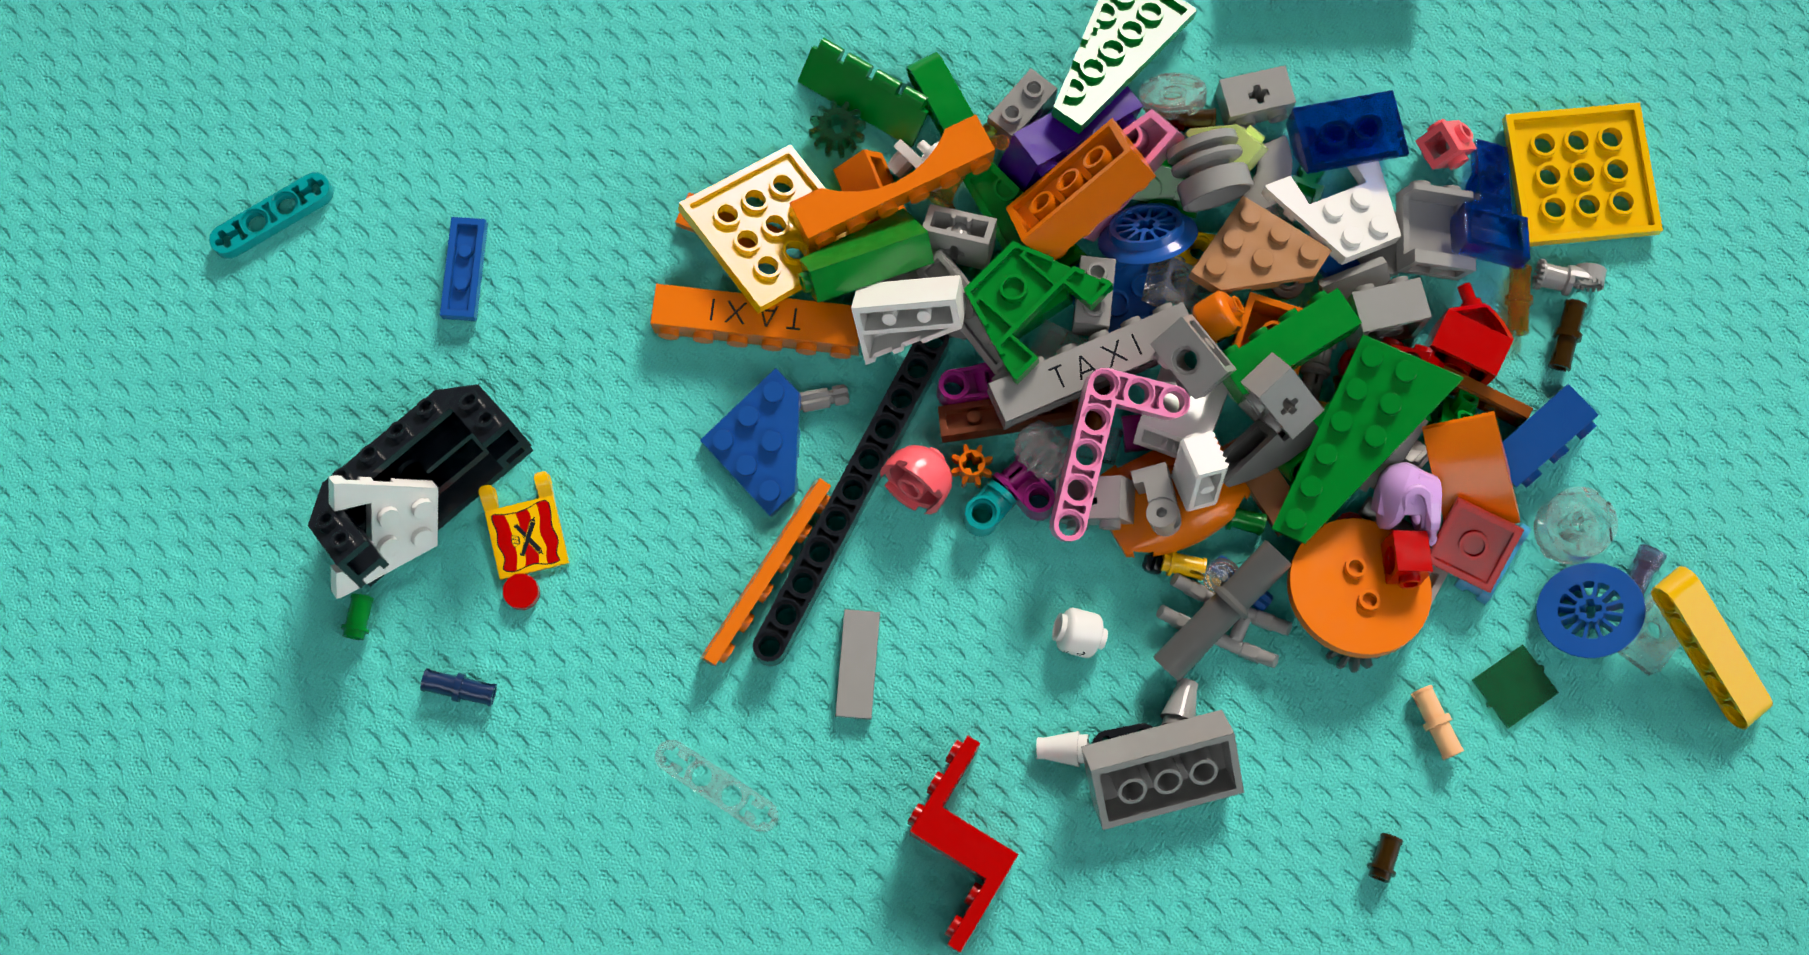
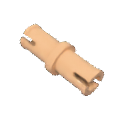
[1410,685,1465,760]

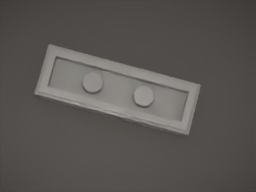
[835,609,880,720]

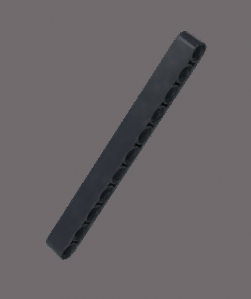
[753,334,949,667]

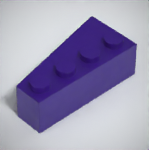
[997,86,1143,192]

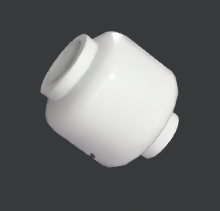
[1052,607,1108,658]

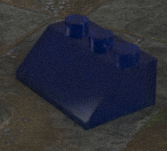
[1286,90,1409,174]

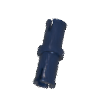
[420,668,497,707]

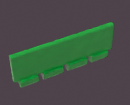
[797,38,929,147]

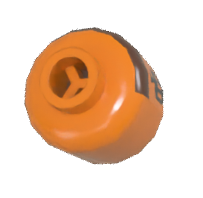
[1192,291,1245,343]

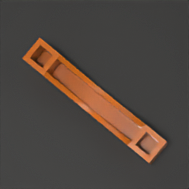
[789,115,995,249]

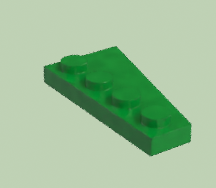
[961,162,1087,267]

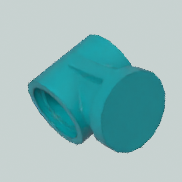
[964,480,1017,537]

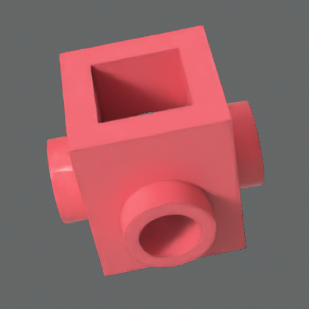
[1416,119,1477,170]

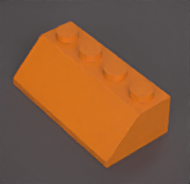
[1006,118,1156,261]

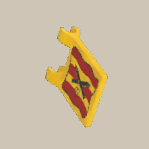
[478,471,570,580]

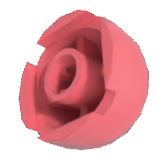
[880,445,953,515]

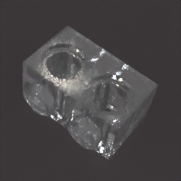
[1141,256,1213,315]

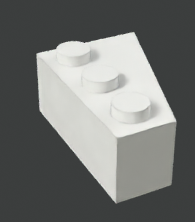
[851,275,967,365]

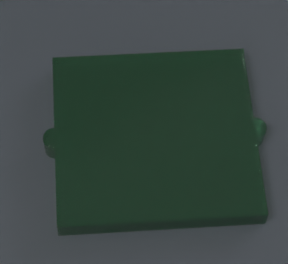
[1472,644,1559,729]

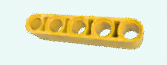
[1651,566,1773,730]

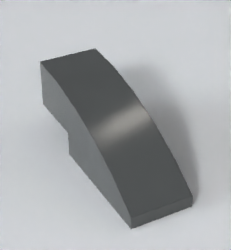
[1223,418,1319,487]

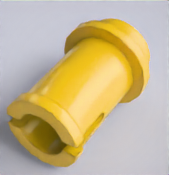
[1160,551,1207,581]

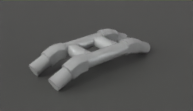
[1156,573,1292,668]

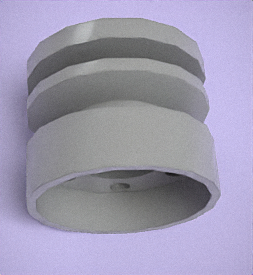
[1166,128,1254,212]

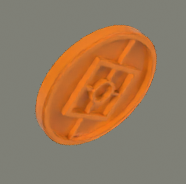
[1287,518,1432,658]

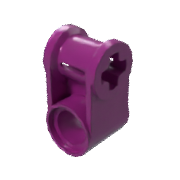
[937,362,995,405]
[992,453,1055,521]

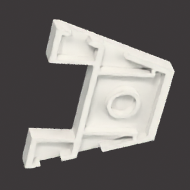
[1261,145,1401,265]
[328,475,438,599]

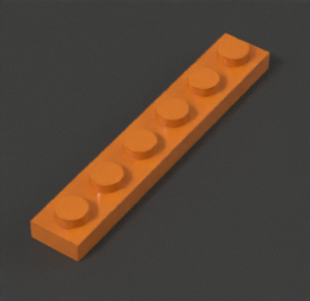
[700,478,831,666]

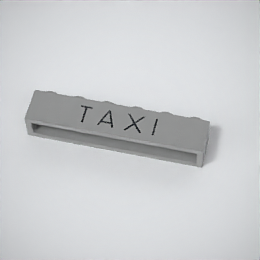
[987,302,1191,430]

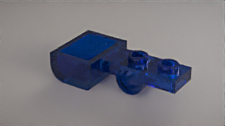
[1450,139,1531,270]

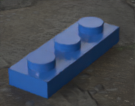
[440,217,488,321]

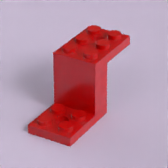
[907,735,1019,953]

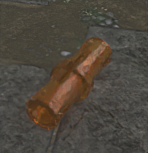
[1505,264,1534,336]

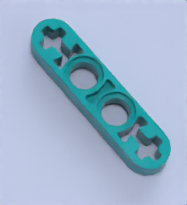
[209,172,334,259]

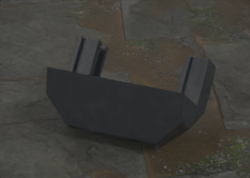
[308,384,534,589]

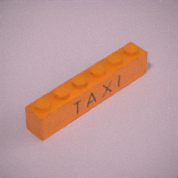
[650,284,860,359]

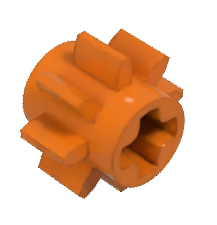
[951,444,993,488]

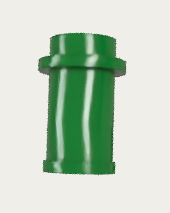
[1225,507,1267,536]
[341,593,374,640]

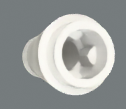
[1036,731,1089,767]

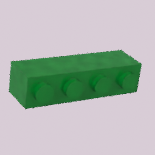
[1223,288,1362,404]

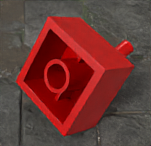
[1424,282,1514,385]

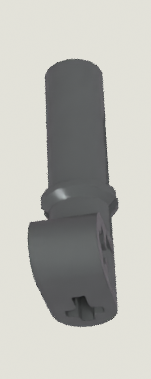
[1153,540,1292,682]

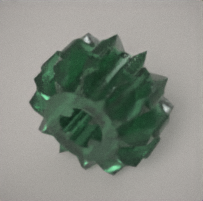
[809,100,866,159]

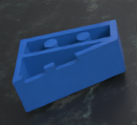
[1502,384,1599,488]

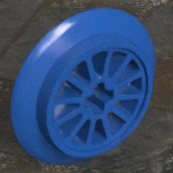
[1098,203,1198,265]
[1536,563,1646,658]

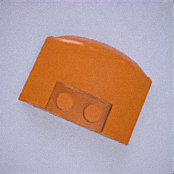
[1100,437,1251,558]

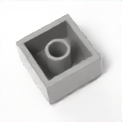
[1346,276,1432,349]

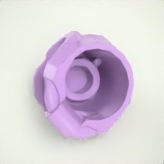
[1371,462,1442,546]

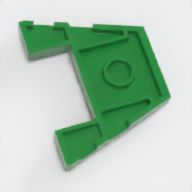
[964,241,1113,385]

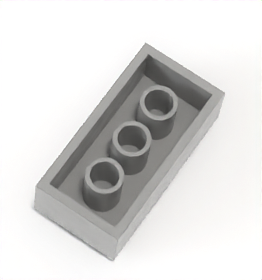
[1081,710,1244,830]

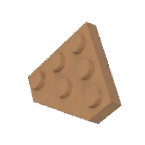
[1188,196,1332,295]

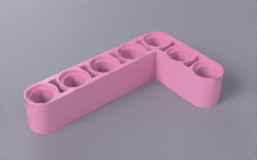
[1049,368,1191,542]

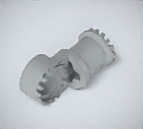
[1532,259,1607,296]

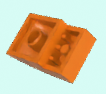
[1422,411,1520,524]

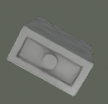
[1396,180,1476,280]

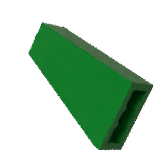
[798,208,934,303]

